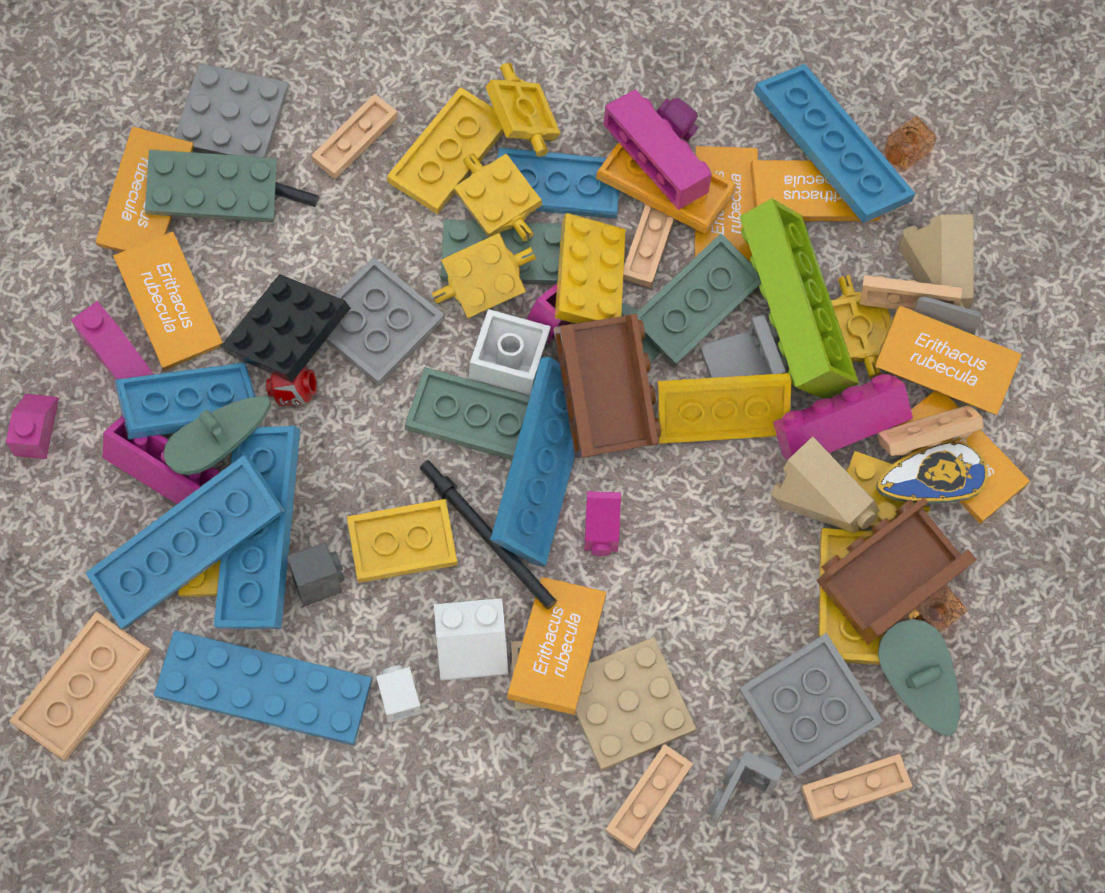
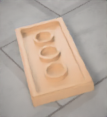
[9,611,151,762]

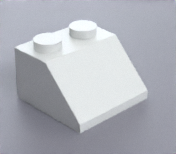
[468,309,551,396]
[434,598,508,681]

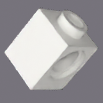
[376,666,422,723]

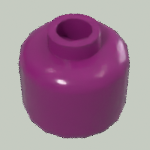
[656,97,699,142]

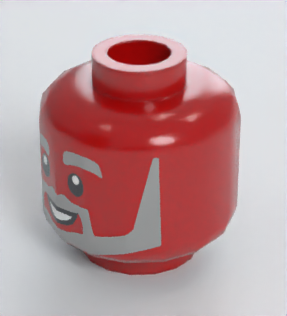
[266,366,317,407]

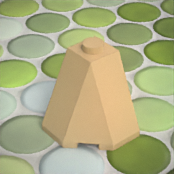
[898,214,974,309]
[770,437,880,533]

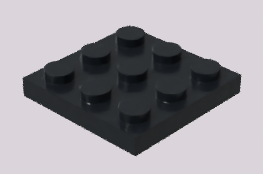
[221,274,351,383]

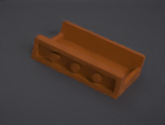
[553,314,661,458]
[816,497,977,645]

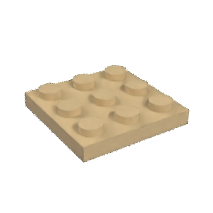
[576,637,696,771]

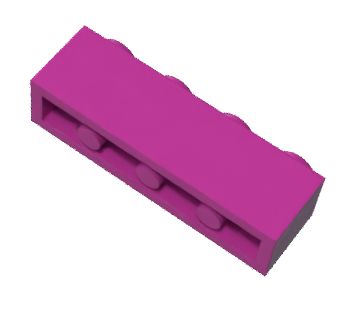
[603,89,712,210]
[773,374,913,461]
[103,415,220,504]

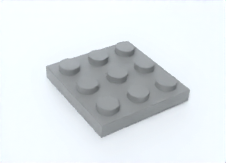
[174,63,289,157]
[325,257,445,386]
[738,633,884,777]

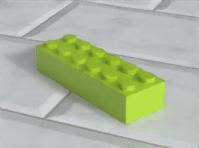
[740,199,859,399]

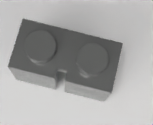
[287,542,345,607]

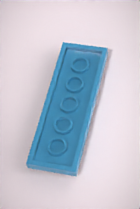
[754,64,916,223]
[490,357,575,566]
[214,426,301,629]
[86,455,285,629]
[154,630,372,746]

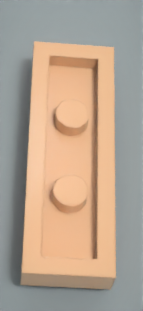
[311,94,398,179]
[623,204,675,288]
[860,275,962,310]
[877,405,984,456]
[605,744,693,852]
[801,754,913,822]

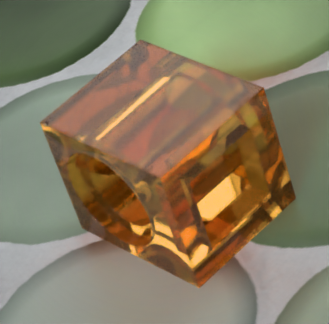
[884,115,937,171]
[908,584,968,633]

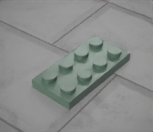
[145,150,277,222]
[440,219,562,285]
[636,233,761,367]
[405,367,530,460]

